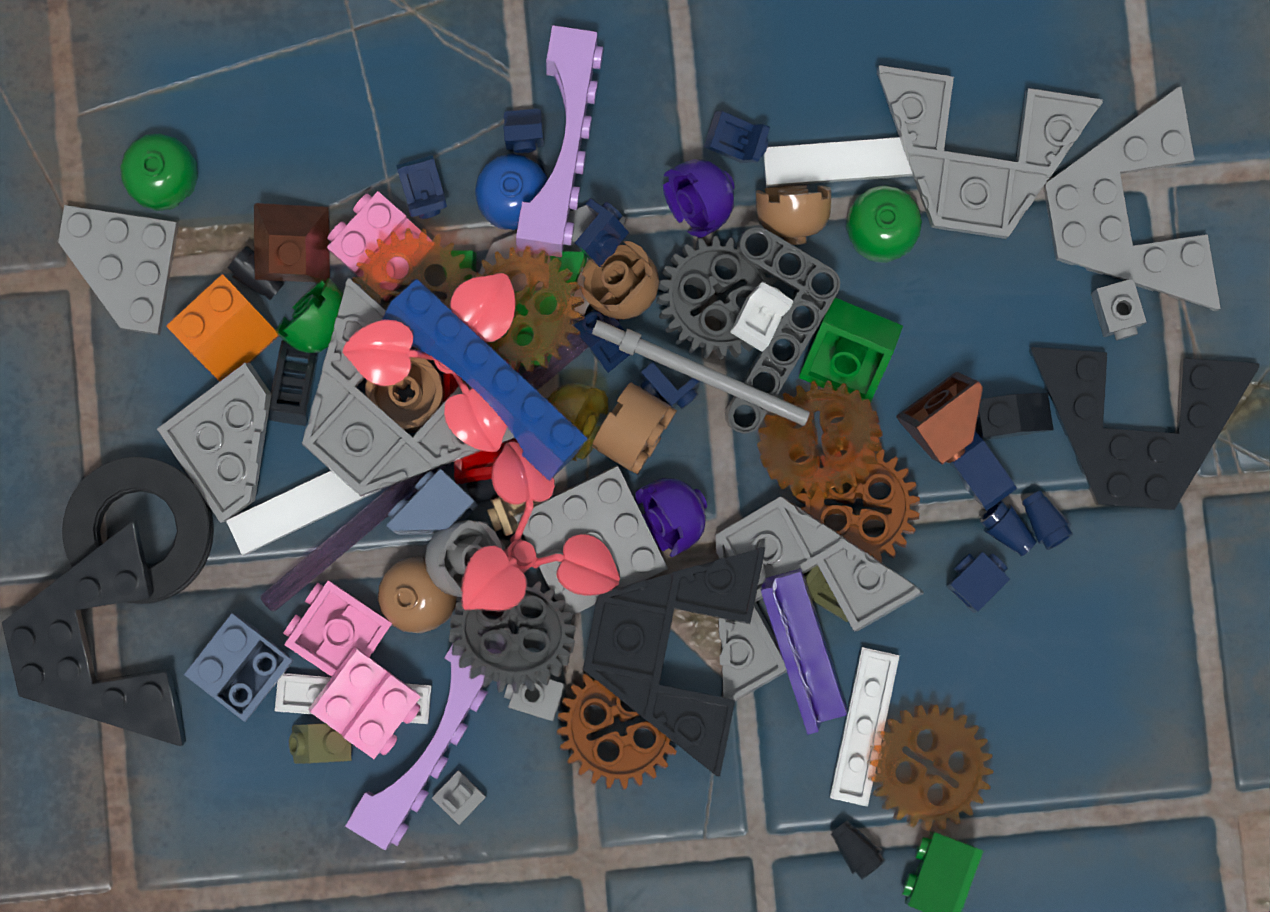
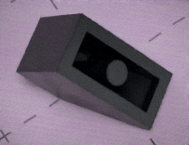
[976,393,1054,441]

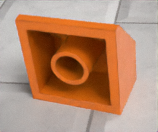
[166,274,279,382]

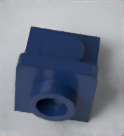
[573,309,630,373]

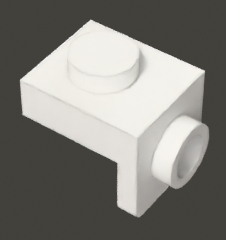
[730,282,793,352]

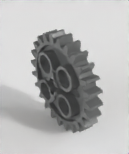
[656,236,778,360]
[449,577,576,693]

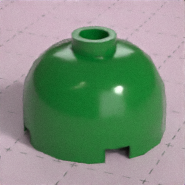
[120,133,198,211]
[845,185,922,263]
[276,278,344,353]

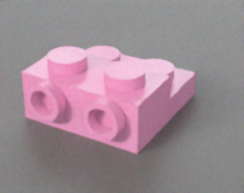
[327,191,436,301]
[283,580,392,677]
[308,647,421,759]

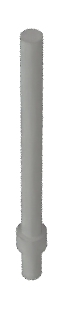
[592,320,810,426]

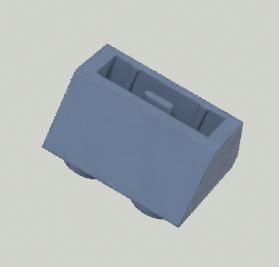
[386,469,479,535]
[184,613,294,722]

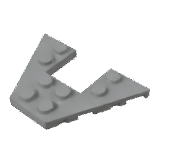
[877,65,1103,239]
[1043,87,1221,311]
[302,278,515,497]
[716,497,924,702]

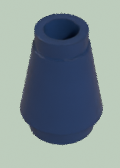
[1022,491,1073,550]
[980,500,1037,556]

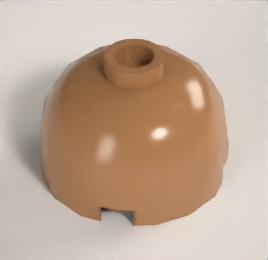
[756,185,831,245]
[581,241,659,319]
[378,556,457,633]

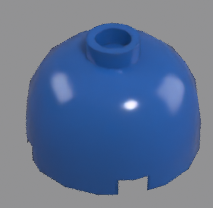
[475,154,548,230]

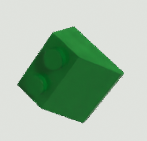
[799,297,903,407]
[902,831,983,912]

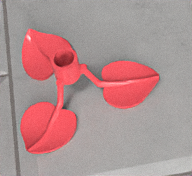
[343,273,515,452]
[462,442,620,611]

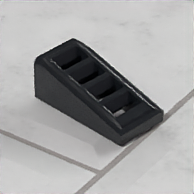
[268,340,318,426]

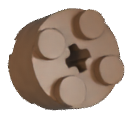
[365,357,445,433]
[592,382,677,475]

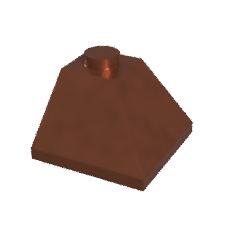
[254,203,330,283]
[896,372,983,464]

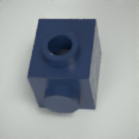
[947,552,1010,613]

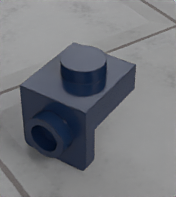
[503,109,544,153]
[704,111,770,163]
[397,155,447,219]
[575,198,629,267]
[640,362,700,409]

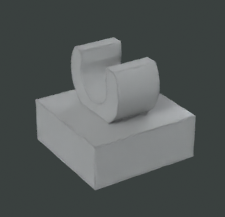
[432,770,487,825]

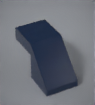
[950,432,1017,511]

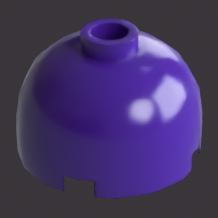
[663,159,734,238]
[635,478,707,557]

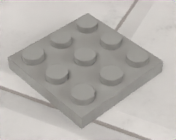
[514,465,668,615]

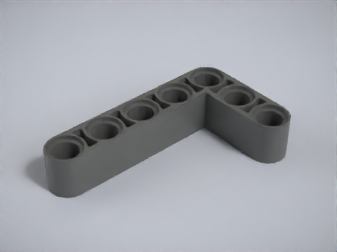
[725,227,840,433]

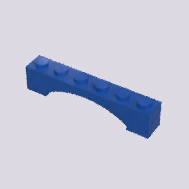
[381,279,588,481]

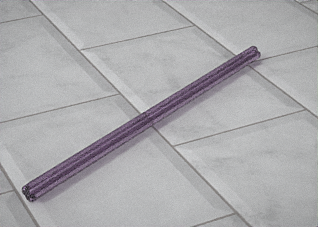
[260,319,619,611]

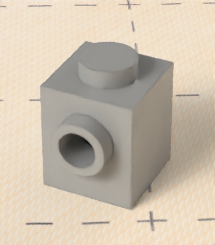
[1091,279,1146,341]
[504,679,565,721]

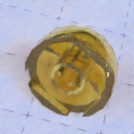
[545,383,608,461]

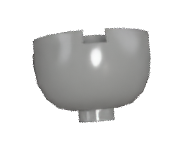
[425,520,502,597]

